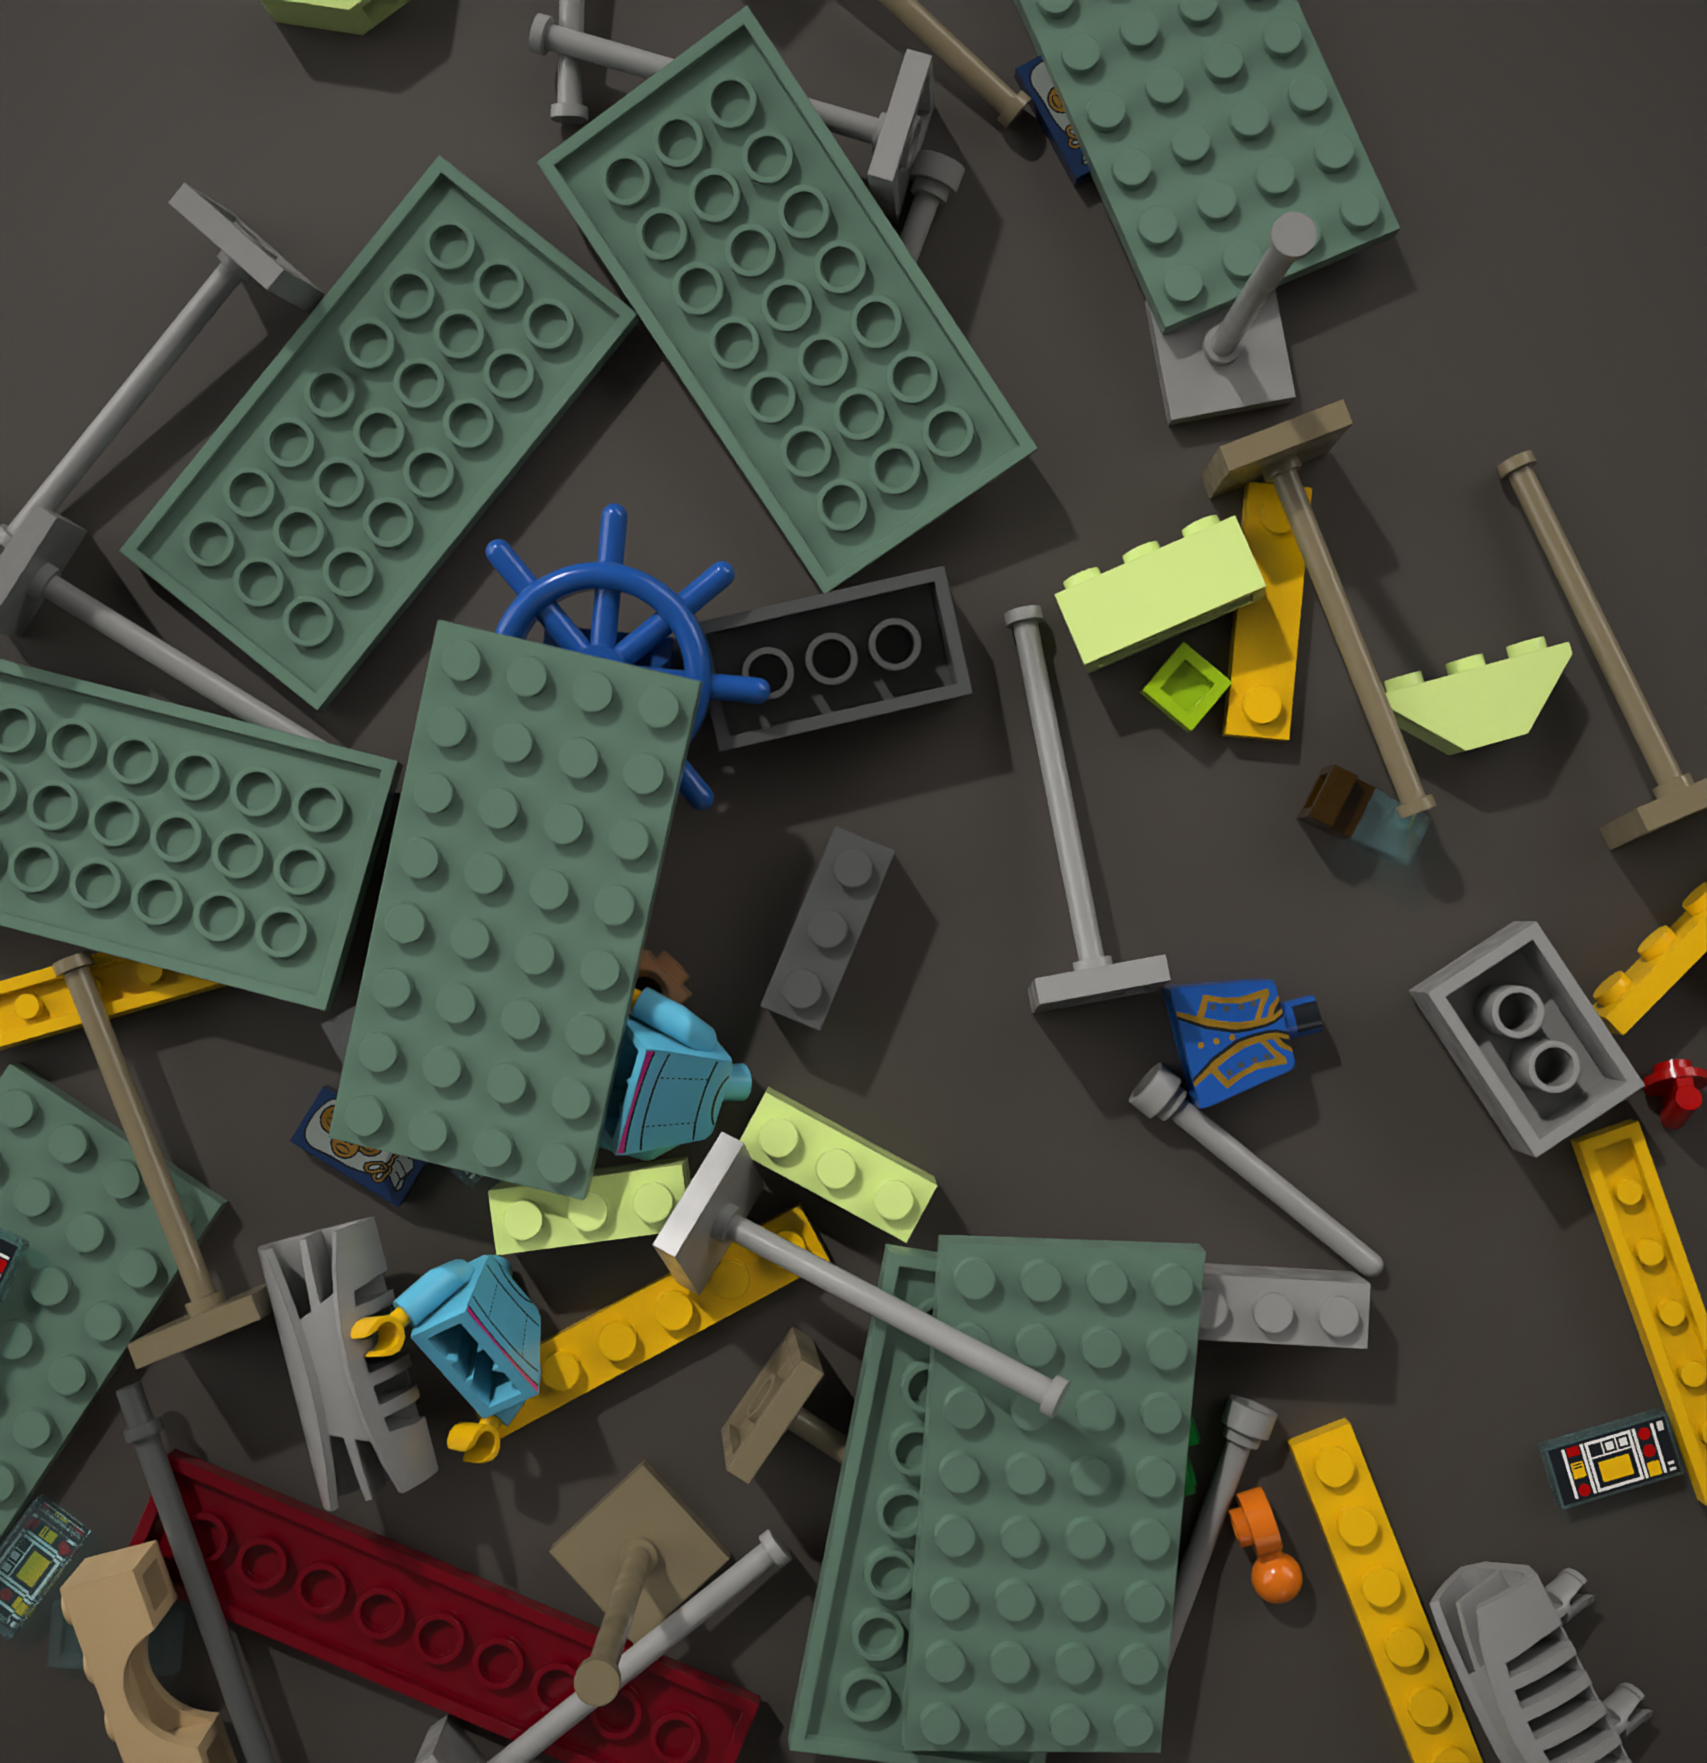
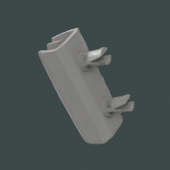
[257,1216,439,1512]
[1430,1561,1653,1763]

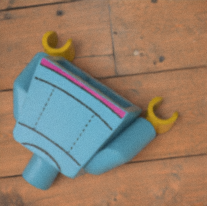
[599,987,752,1161]
[350,1255,542,1463]

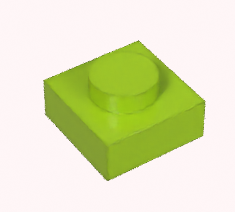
[1139,641,1232,733]

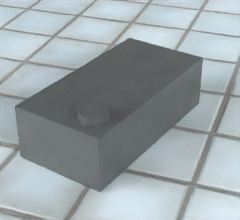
[699,566,973,752]

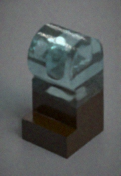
[1296,764,1432,867]

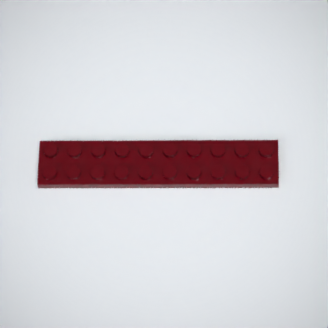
[129,1448,761,1763]

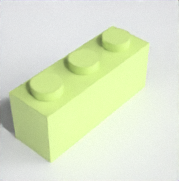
[1054,515,1266,674]
[740,1086,937,1243]
[488,1156,691,1256]

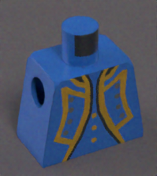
[1161,978,1323,1109]

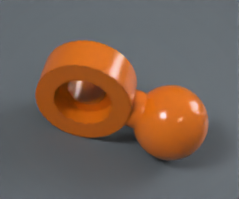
[1228,1486,1303,1604]

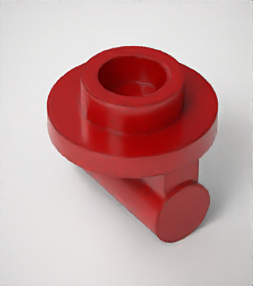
[1642,1059,1707,1130]

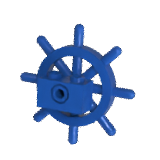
[485,503,771,811]

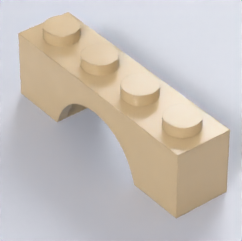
[59,1540,237,1763]

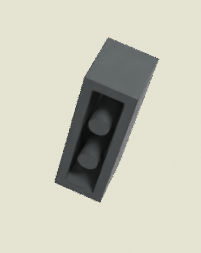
[760,826,895,1031]

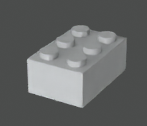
[1408,921,1645,1158]

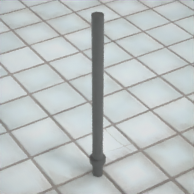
[116,1382,276,1763]

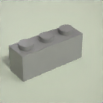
[1198,1263,1371,1349]

